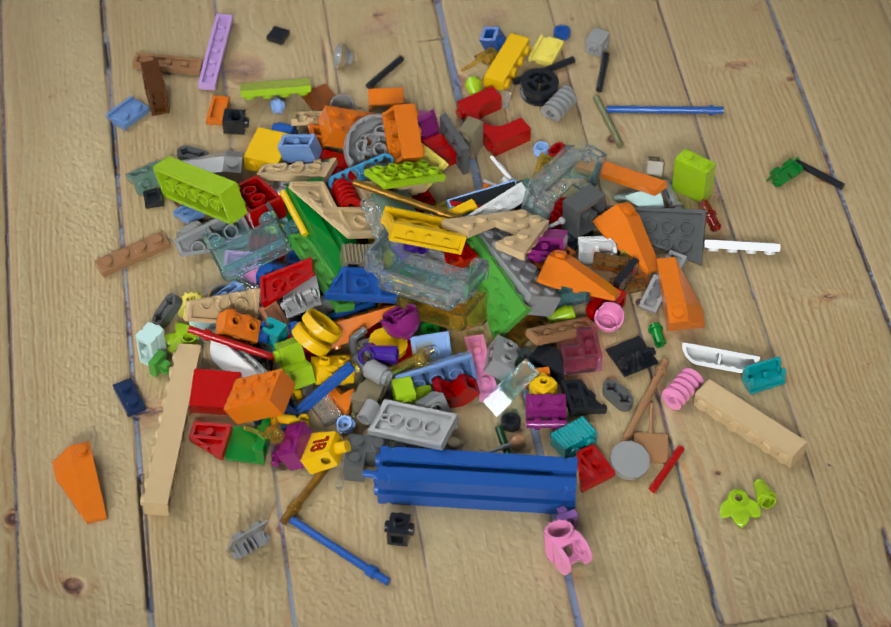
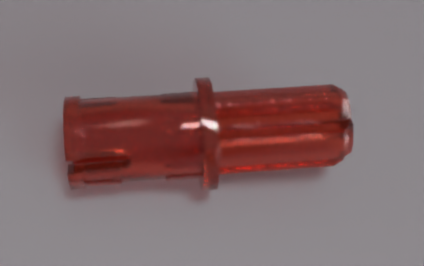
[698,199,721,232]

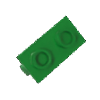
[766,156,803,187]

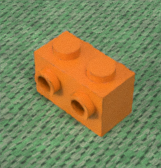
[215,309,261,345]

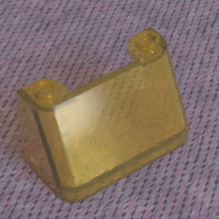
[396,274,487,331]

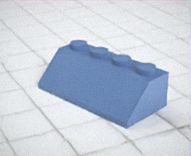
[394,351,478,392]

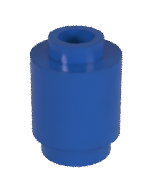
[271,122,299,134]

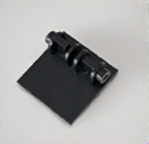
[605,336,659,377]

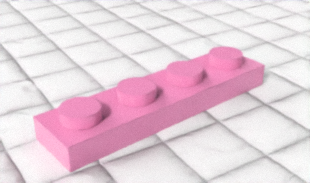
[464,334,499,402]

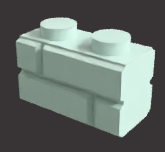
[135,322,167,366]

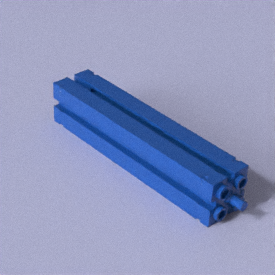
[363,446,578,514]

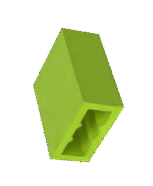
[672,148,716,204]

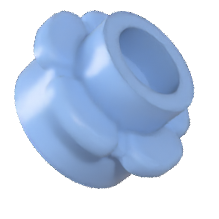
[270,97,285,114]
[533,141,550,158]
[336,415,355,434]

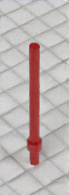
[187,325,278,363]

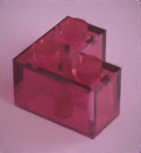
[560,326,602,375]

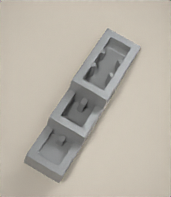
[638,250,688,314]

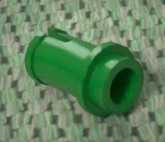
[648,322,667,348]

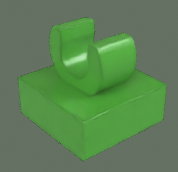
[148,349,171,378]

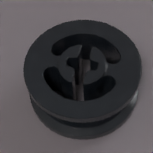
[520,68,559,106]

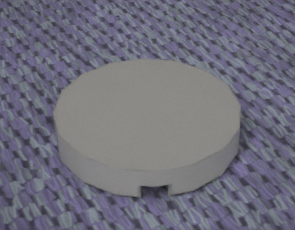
[609,441,650,480]

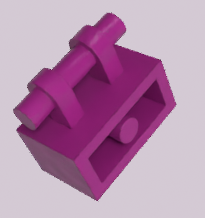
[527,228,568,263]
[525,394,567,430]
[271,421,314,471]

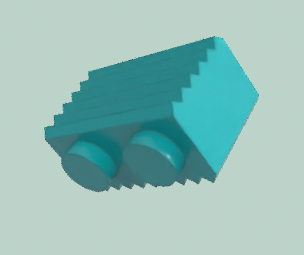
[550,416,598,459]

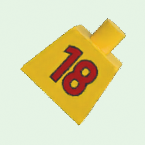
[300,431,351,474]

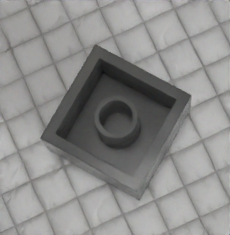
[562,184,606,239]

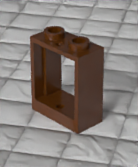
[140,59,169,116]

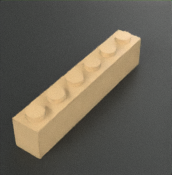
[694,379,807,468]

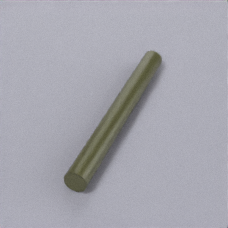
[593,95,624,148]

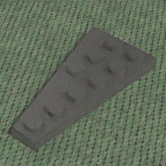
[605,205,707,266]

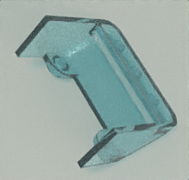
[201,202,292,281]

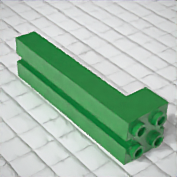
[283,177,359,277]

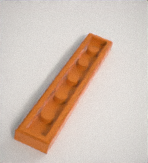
[573,155,667,196]

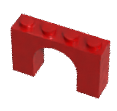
[456,86,531,157]

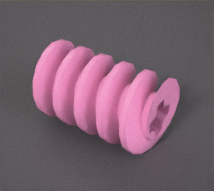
[662,368,704,410]

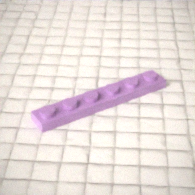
[198,14,234,90]

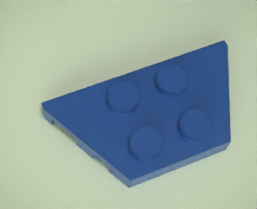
[324,267,399,304]

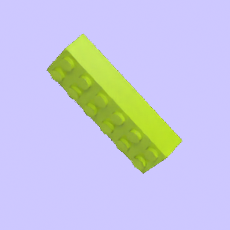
[152,156,248,225]

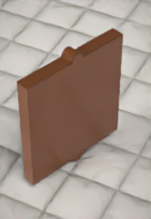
[301,83,335,111]

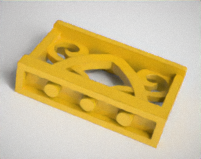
[380,206,467,255]

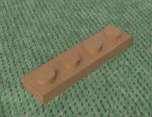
[132,52,204,76]
[94,231,170,277]
[525,316,598,346]

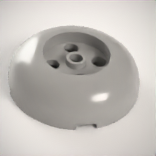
[343,114,389,181]

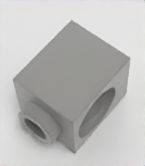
[585,27,610,58]

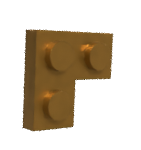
[506,315,551,348]

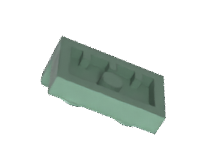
[125,160,159,195]

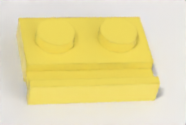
[529,34,564,66]

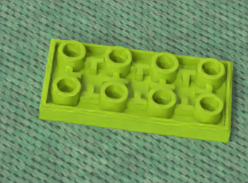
[240,78,311,100]
[364,159,446,189]

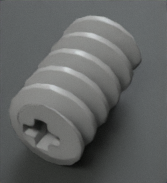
[541,85,577,122]

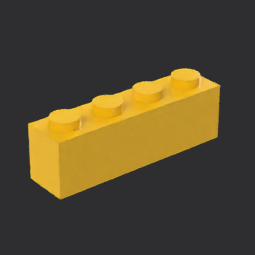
[484,33,531,95]

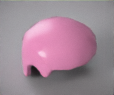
[594,302,624,333]

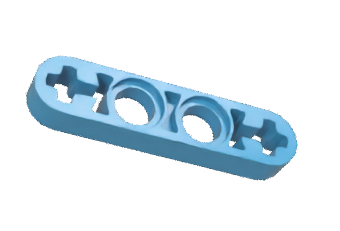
[327,153,394,191]

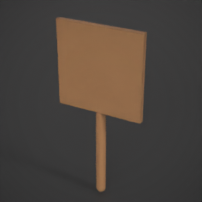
[634,403,668,464]

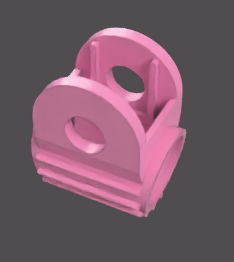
[544,519,592,575]

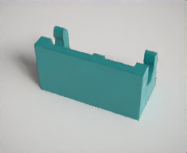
[263,317,288,353]
[741,356,786,395]

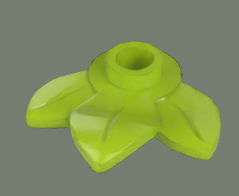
[164,322,199,353]
[719,489,761,529]

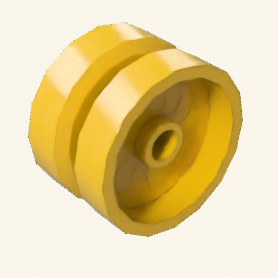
[291,308,342,357]

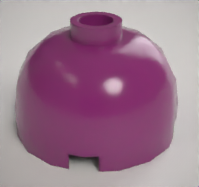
[380,304,420,340]

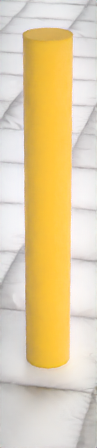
[280,190,309,237]

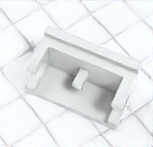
[577,236,617,264]

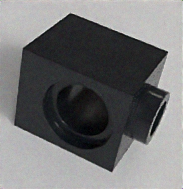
[222,109,249,135]

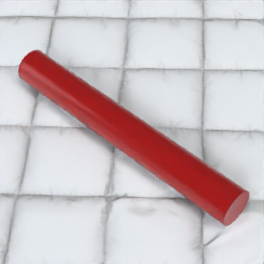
[649,445,685,493]

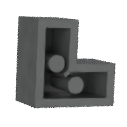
[343,433,390,482]

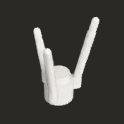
[482,155,519,186]

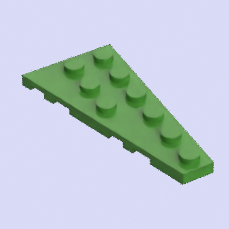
[465,234,532,339]

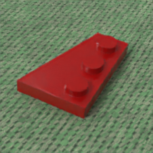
[260,257,315,308]

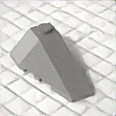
[181,151,245,184]
[173,216,252,257]

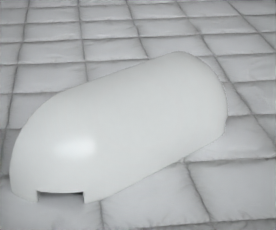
[210,341,268,377]
[682,342,760,373]

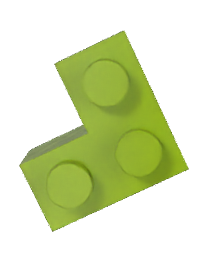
[273,337,316,390]
[391,376,432,405]

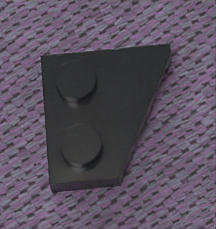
[560,379,607,416]

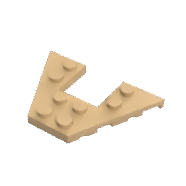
[288,181,387,239]
[441,209,549,261]

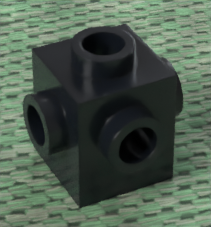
[384,512,415,547]

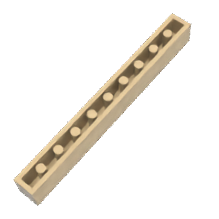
[140,343,203,516]

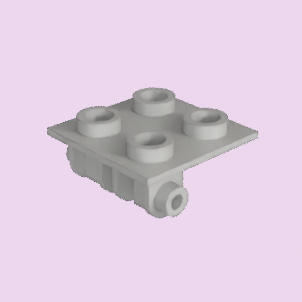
[280,274,322,319]
[226,520,271,560]

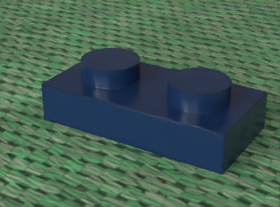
[112,378,146,417]

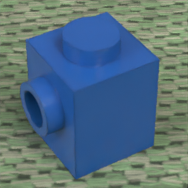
[479,26,506,53]

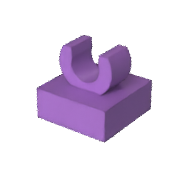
[555,506,578,528]

